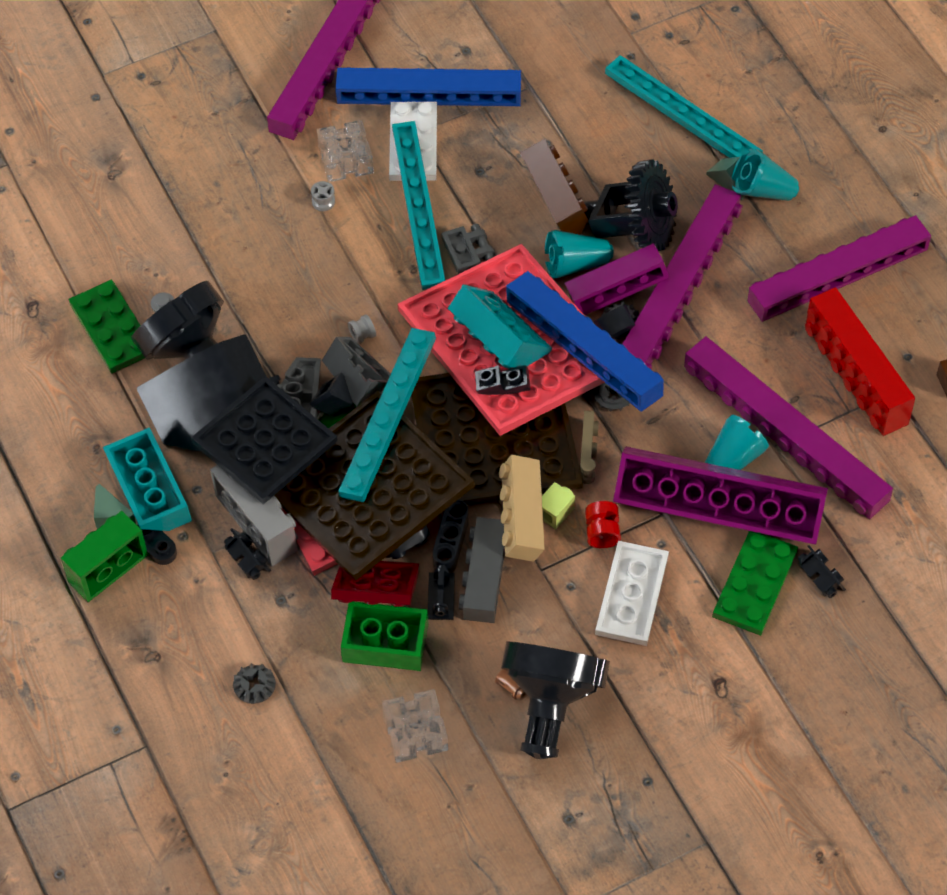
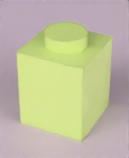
[542,482,575,529]

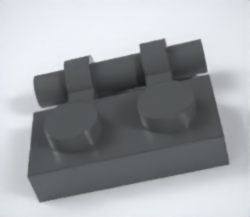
[441,224,495,274]

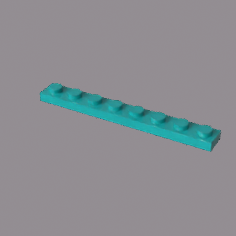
[605,55,763,158]
[392,121,445,290]
[338,328,436,502]

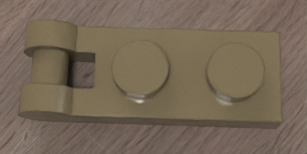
[580,411,599,484]

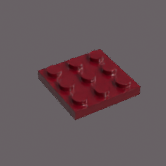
[331,561,419,607]

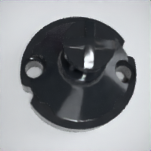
[131,281,224,360]
[501,641,610,759]

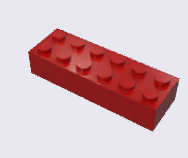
[805,287,915,436]

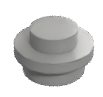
[151,292,174,312]

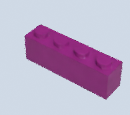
[565,243,669,315]

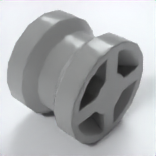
[311,181,335,211]
[348,314,376,344]

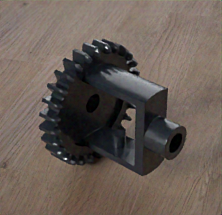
[584,159,678,251]

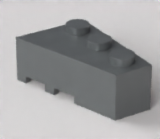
[322,337,391,407]

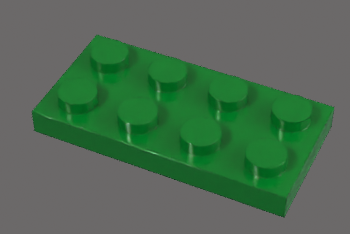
[68,279,145,374]
[712,531,799,636]

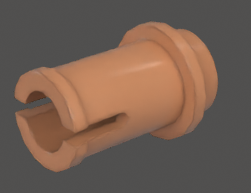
[495,669,527,700]

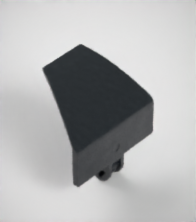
[137,334,281,451]

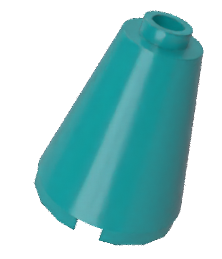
[732,149,799,201]
[544,230,614,278]
[704,415,769,470]

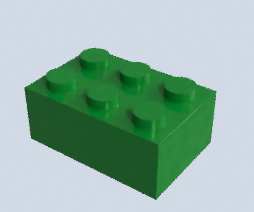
[61,511,148,602]
[341,601,428,671]

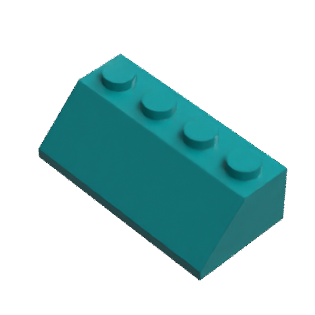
[448,284,553,369]
[103,427,192,531]

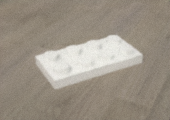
[389,102,437,181]
[595,541,669,646]

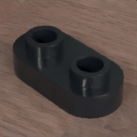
[137,524,177,565]
[386,525,430,560]

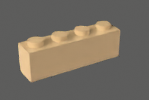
[499,455,545,562]

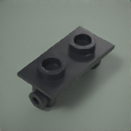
[224,528,271,580]
[798,545,846,598]
[428,565,455,620]

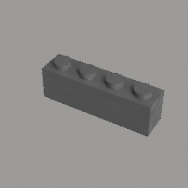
[459,517,505,623]

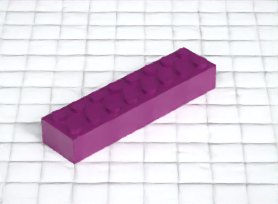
[613,446,828,545]

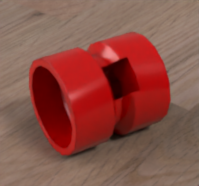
[585,501,621,549]

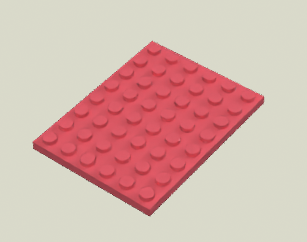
[397,244,605,436]

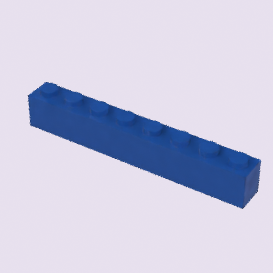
[336,67,521,106]
[506,271,664,412]

